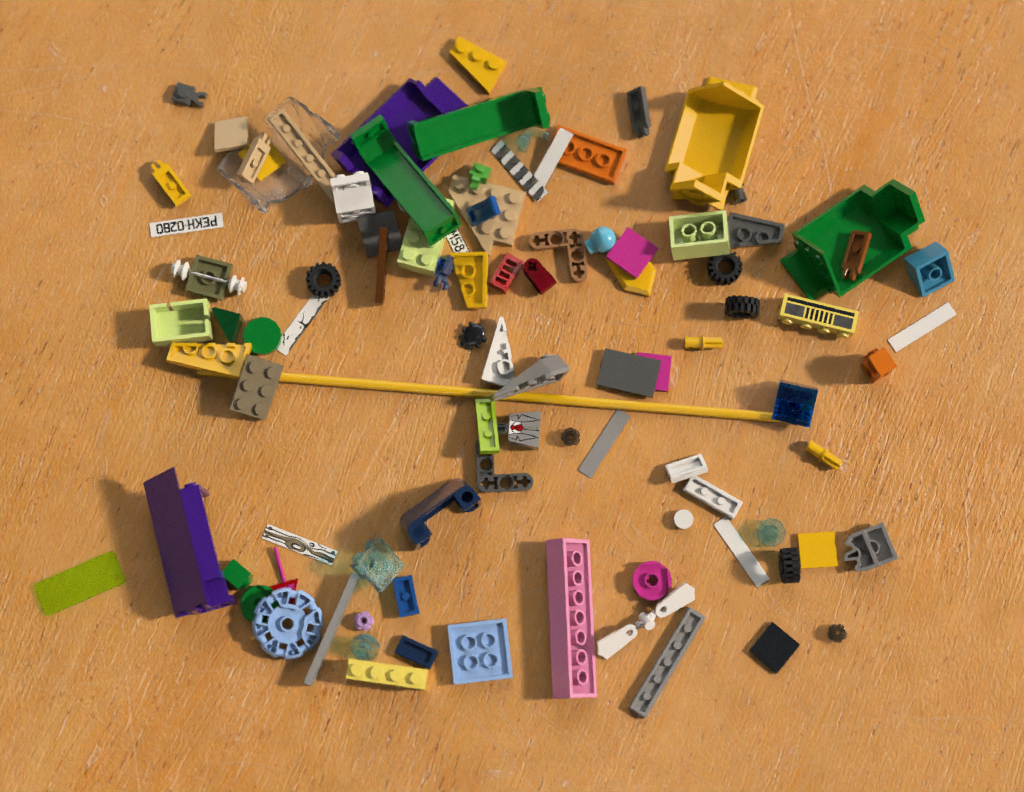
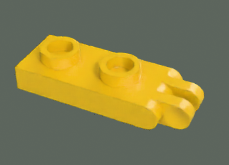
[150,159,192,207]

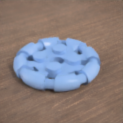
[252,588,324,659]

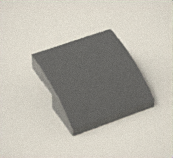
[357,209,402,258]

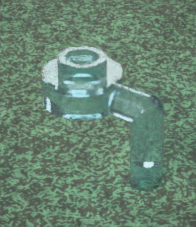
[516,127,550,153]

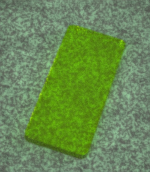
[34,551,126,616]

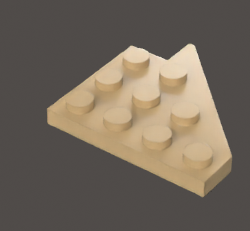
[449,174,526,257]

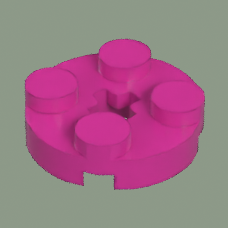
[632,561,672,600]

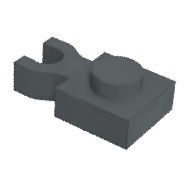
[172,82,208,108]

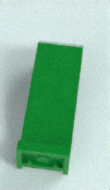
[406,87,550,161]
[349,114,461,247]

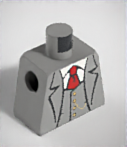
[497,411,541,450]

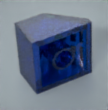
[771,379,818,428]

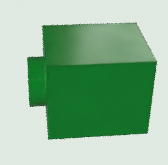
[223,559,254,590]

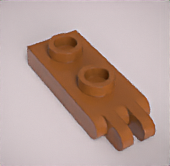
[841,230,872,281]

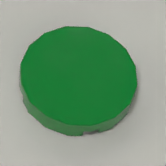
[243,317,282,355]
[240,585,280,623]

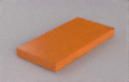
[547,125,627,185]

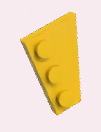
[449,36,507,94]
[450,251,488,309]

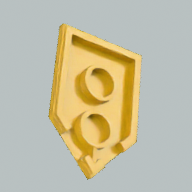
[605,257,656,297]

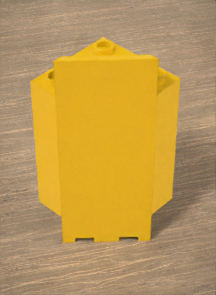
[664,77,765,210]

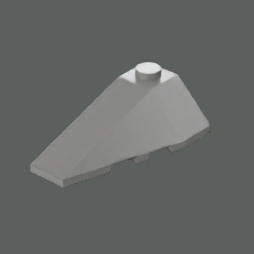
[490,354,570,403]

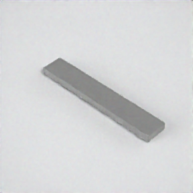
[304,573,360,686]
[628,607,706,718]

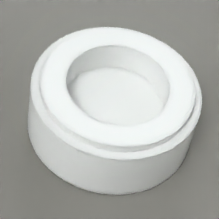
[673,509,693,530]

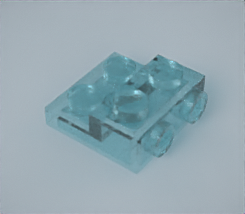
[349,537,405,593]

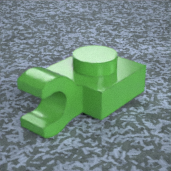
[468,163,492,190]

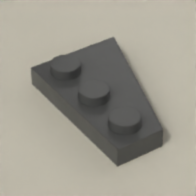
[728,212,785,249]

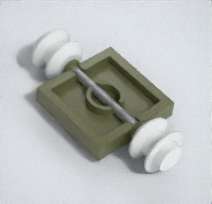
[171,255,247,301]

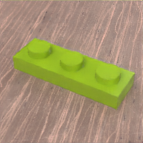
[475,399,500,454]

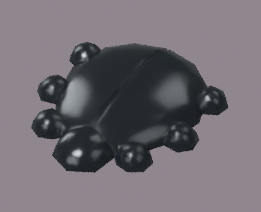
[459,321,487,350]

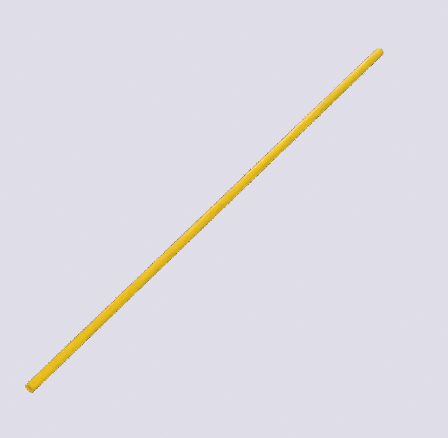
[197,370,809,424]

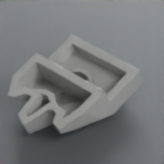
[844,522,898,572]

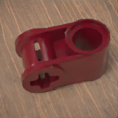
[523,258,557,295]

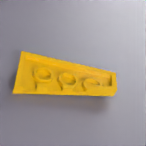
[166,342,252,379]

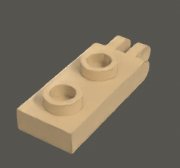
[237,132,271,184]

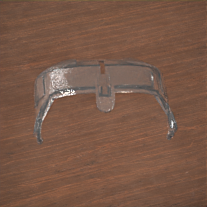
[217,96,341,214]

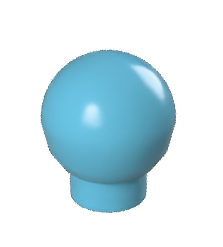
[584,226,616,254]

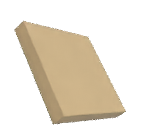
[214,116,249,152]

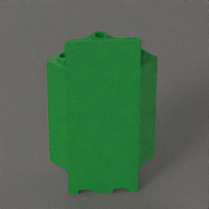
[779,179,925,300]

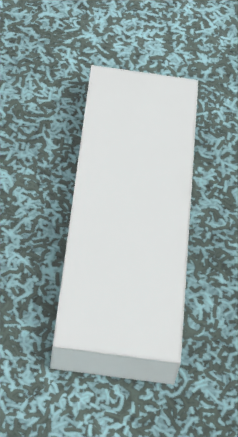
[682,476,743,520]

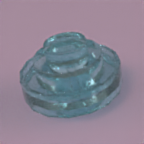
[756,518,786,547]
[350,633,380,661]

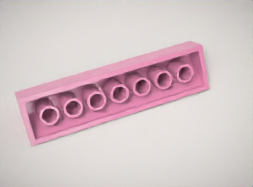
[546,538,597,699]

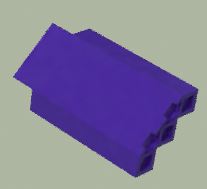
[331,77,468,207]

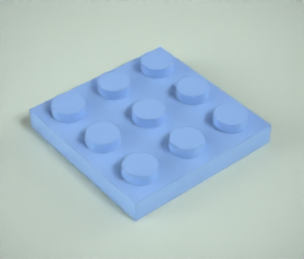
[448,618,513,685]

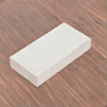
[665,454,708,483]

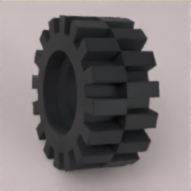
[707,250,743,286]
[306,262,341,299]
[724,295,760,319]
[778,547,801,584]

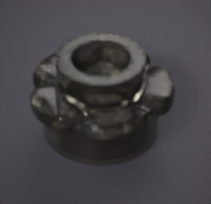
[561,428,580,446]
[828,624,847,643]

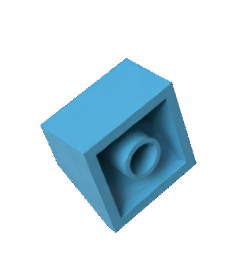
[904,241,955,297]

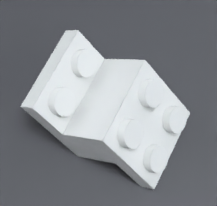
[330,171,376,224]

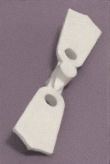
[597,582,695,659]

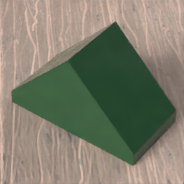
[212,307,243,343]

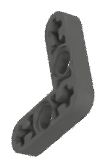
[476,440,534,493]

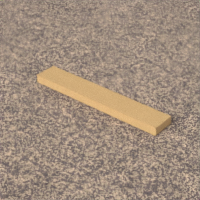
[268,108,336,205]

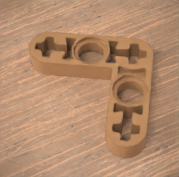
[529,228,588,283]

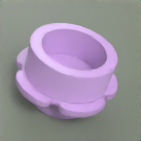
[354,611,374,631]

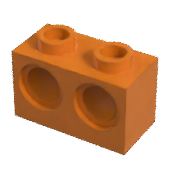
[861,347,897,383]

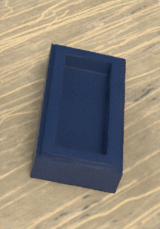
[394,635,438,669]

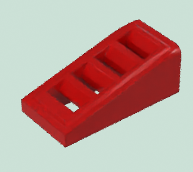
[489,253,524,294]

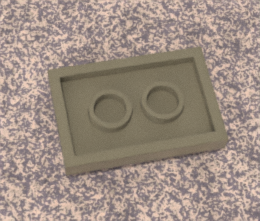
[228,354,284,420]

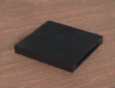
[749,622,800,674]

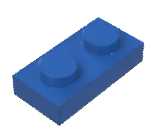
[392,575,420,618]

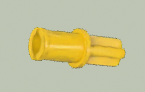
[684,335,723,350]
[805,440,842,470]

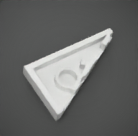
[481,316,515,387]

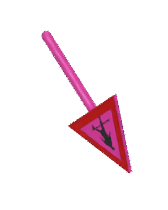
[270,547,298,604]

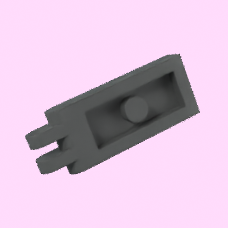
[627,86,651,139]

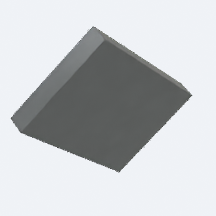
[597,348,661,398]

